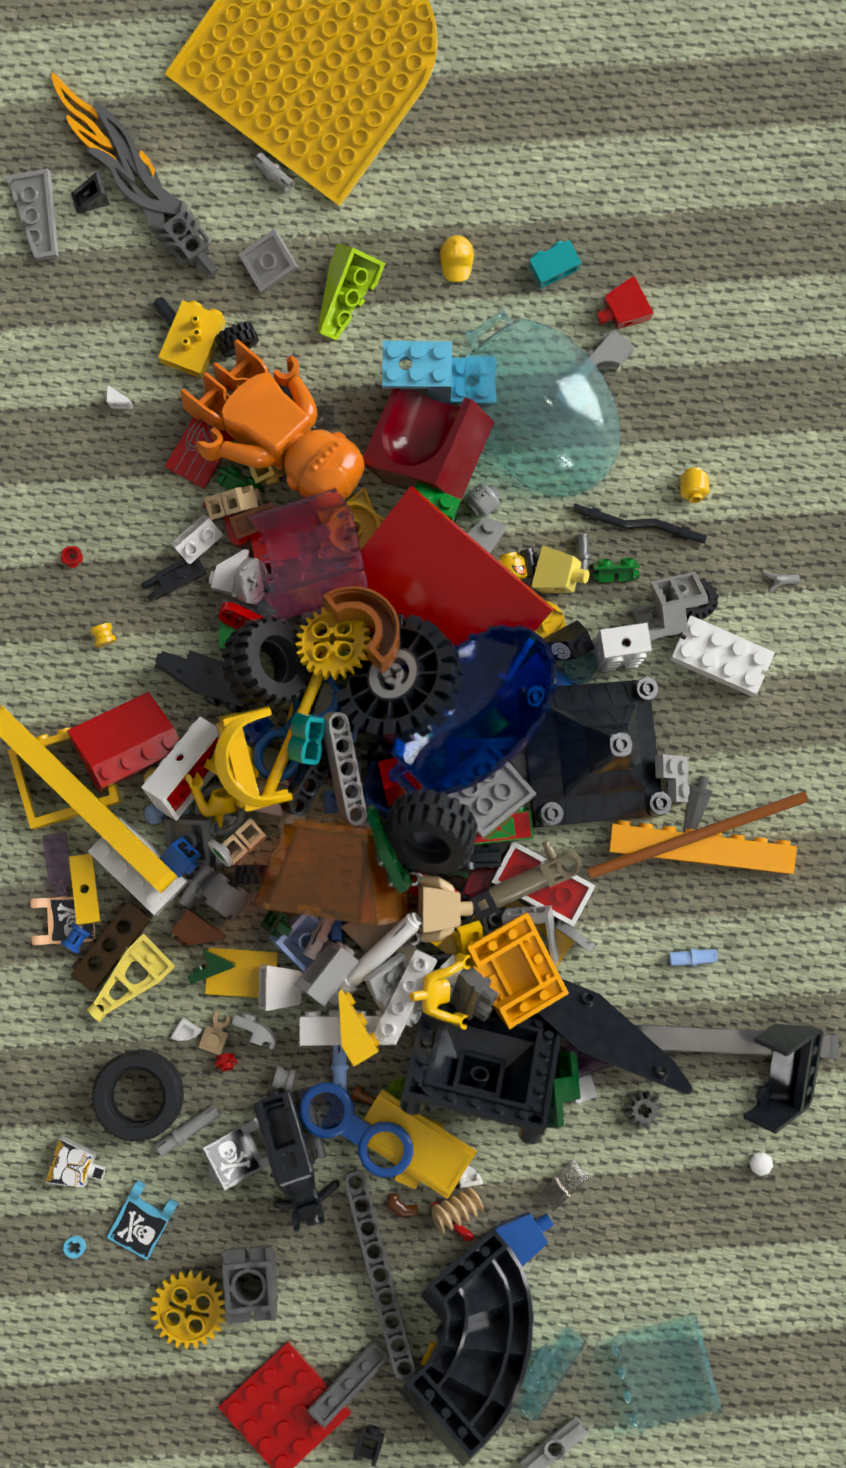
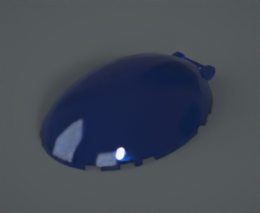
[388,624,557,795]

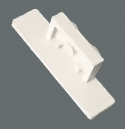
[374,950,437,1045]

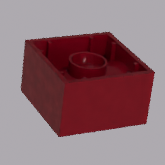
[363,388,495,502]

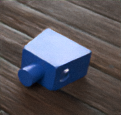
[495,1211,554,1266]

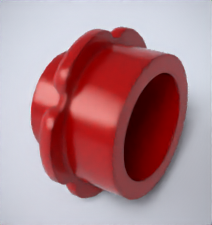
[61,546,83,568]

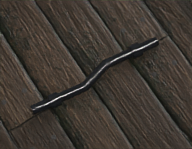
[572,503,707,544]

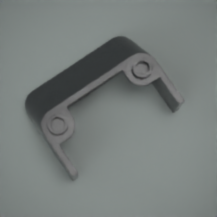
[743,1024,823,1134]

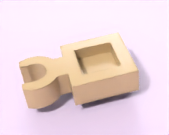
[199,1011,231,1055]

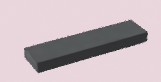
[307,1339,390,1428]

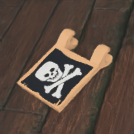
[30,897,95,945]

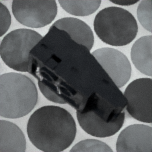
[154,650,249,713]

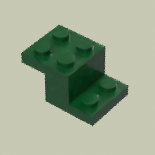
[546,1051,581,1128]

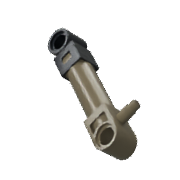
[460,840,581,926]

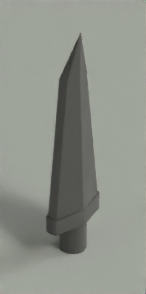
[683,776,712,833]

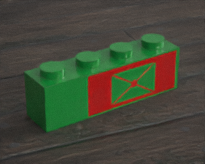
[474,807,534,845]

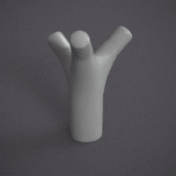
[763,570,800,592]

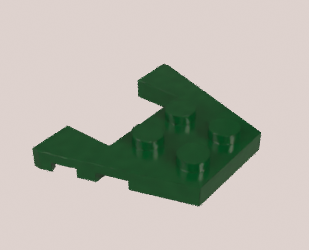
[365,804,413,894]

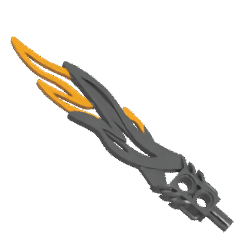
[51,73,218,278]

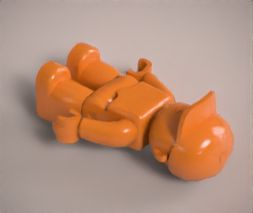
[180,339,364,509]

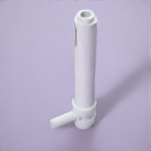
[329,912,422,1005]

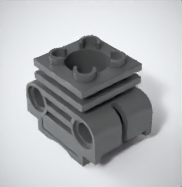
[222,1245,278,1325]

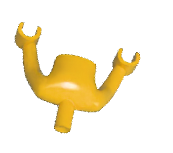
[185,765,259,828]
[409,953,471,1029]

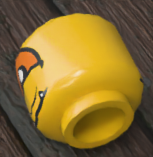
[498,552,527,580]

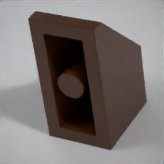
[171,909,227,946]

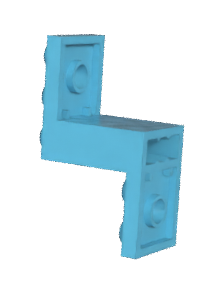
[382,341,496,404]

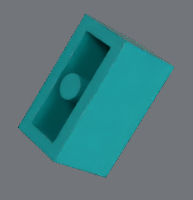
[528,239,582,289]

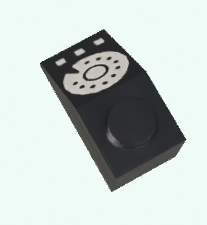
[538,620,595,661]

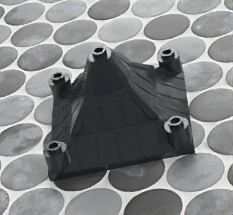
[518,677,672,828]
[400,1003,561,1145]

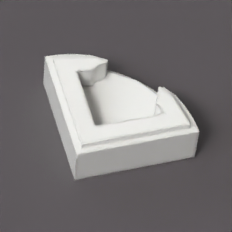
[171,1018,203,1041]
[459,1166,483,1188]

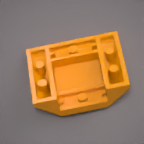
[466,912,569,1029]

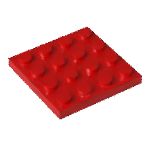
[218,1340,352,1468]

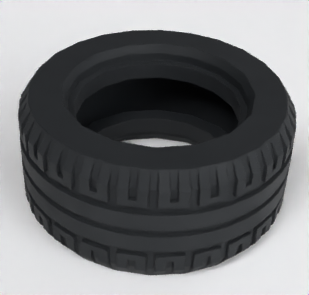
[92,1050,184,1142]

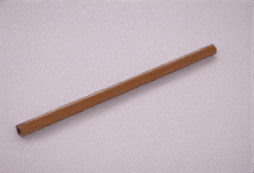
[587,791,809,879]

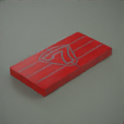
[165,418,233,489]

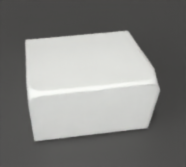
[107,386,133,409]

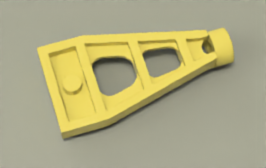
[87,933,176,1022]

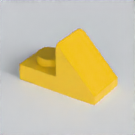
[453,920,483,966]

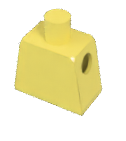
[532,546,589,593]

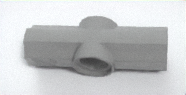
[520,1416,588,1468]

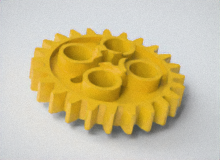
[296,607,372,680]
[150,1269,226,1349]

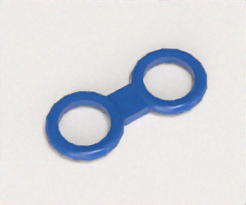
[253,672,341,781]
[299,1083,413,1178]

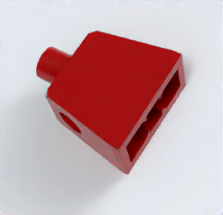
[596,276,654,330]

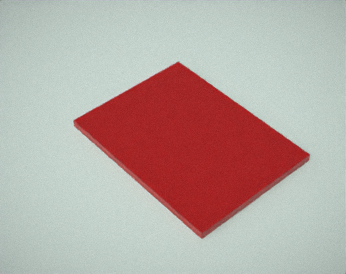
[328,486,554,711]

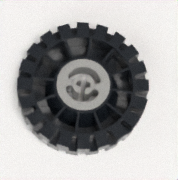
[335,614,464,744]

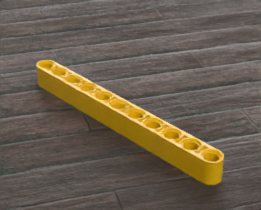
[0,704,178,894]

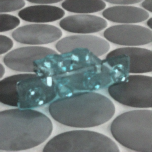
[517,1328,586,1421]

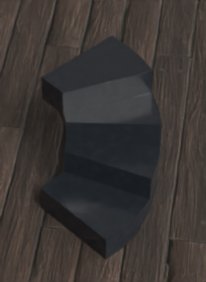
[399,1229,534,1467]

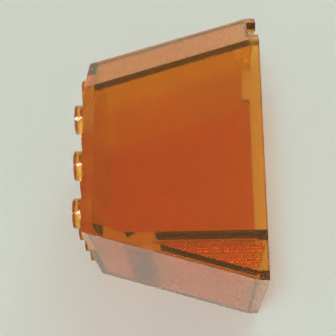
[254,819,411,925]

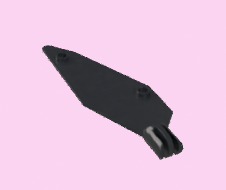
[537,978,693,1095]

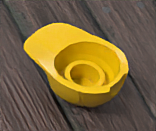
[440,235,474,282]

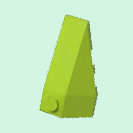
[317,243,386,340]

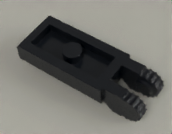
[141,558,207,602]

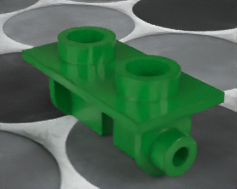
[217,465,266,492]
[592,558,640,583]

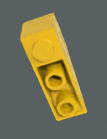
[338,989,380,1066]

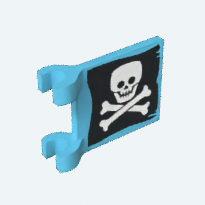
[107,1180,178,1260]

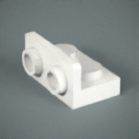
[170,514,223,564]

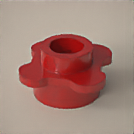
[214,1053,239,1071]

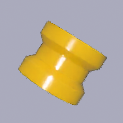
[90,623,117,648]

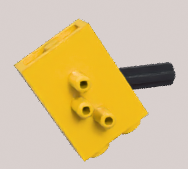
[153,297,226,379]

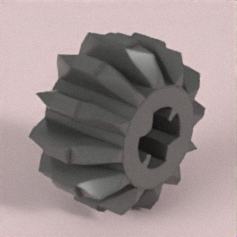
[624,1090,663,1130]

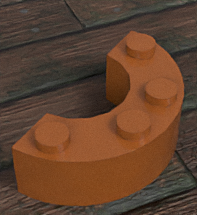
[323,586,400,674]

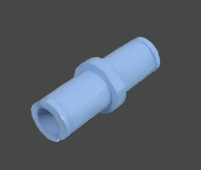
[669,948,717,967]
[331,1045,349,1091]

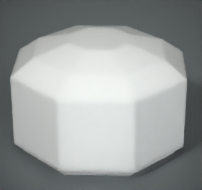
[749,1151,773,1176]

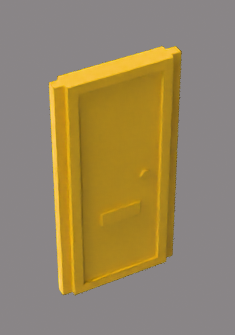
[364,1089,477,1199]

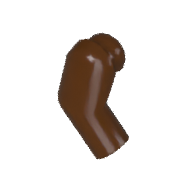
[386,1193,418,1217]

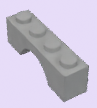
[554,329,635,418]

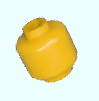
[679,467,710,503]

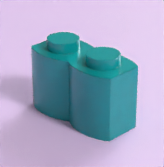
[287,713,326,765]

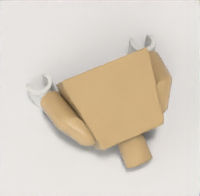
[410,872,473,945]

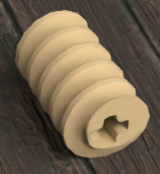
[432,1188,484,1235]

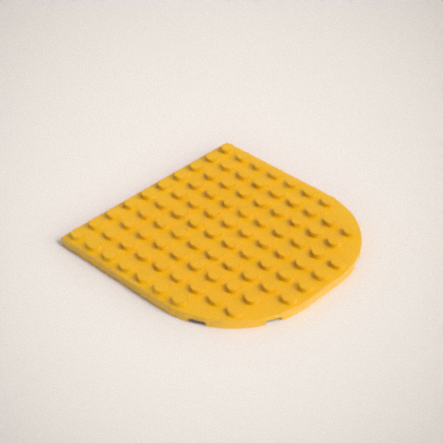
[164,0,438,207]

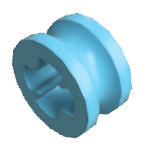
[63,1236,86,1259]

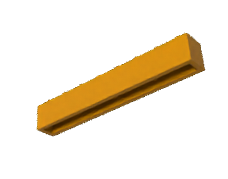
[608,820,797,874]

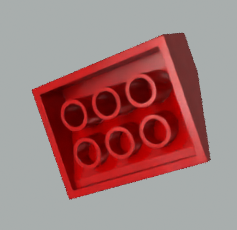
[67,692,180,793]

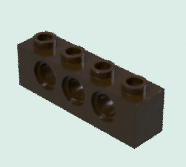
[70,901,153,992]

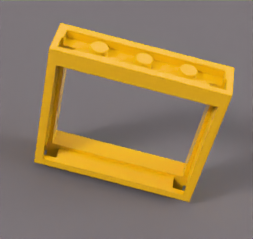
[8,722,122,830]

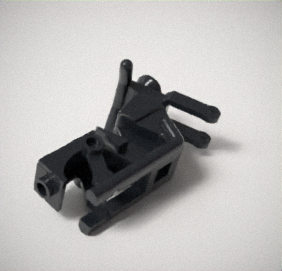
[253,1091,340,1233]

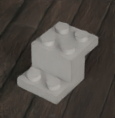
[632,572,708,640]

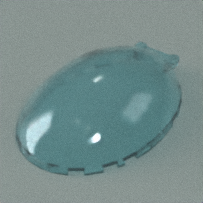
[464,307,621,496]

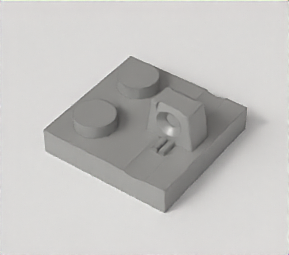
[238,229,299,293]

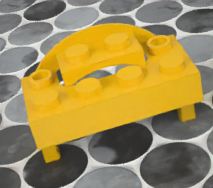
[215,707,293,812]

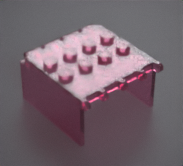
[249,488,368,620]

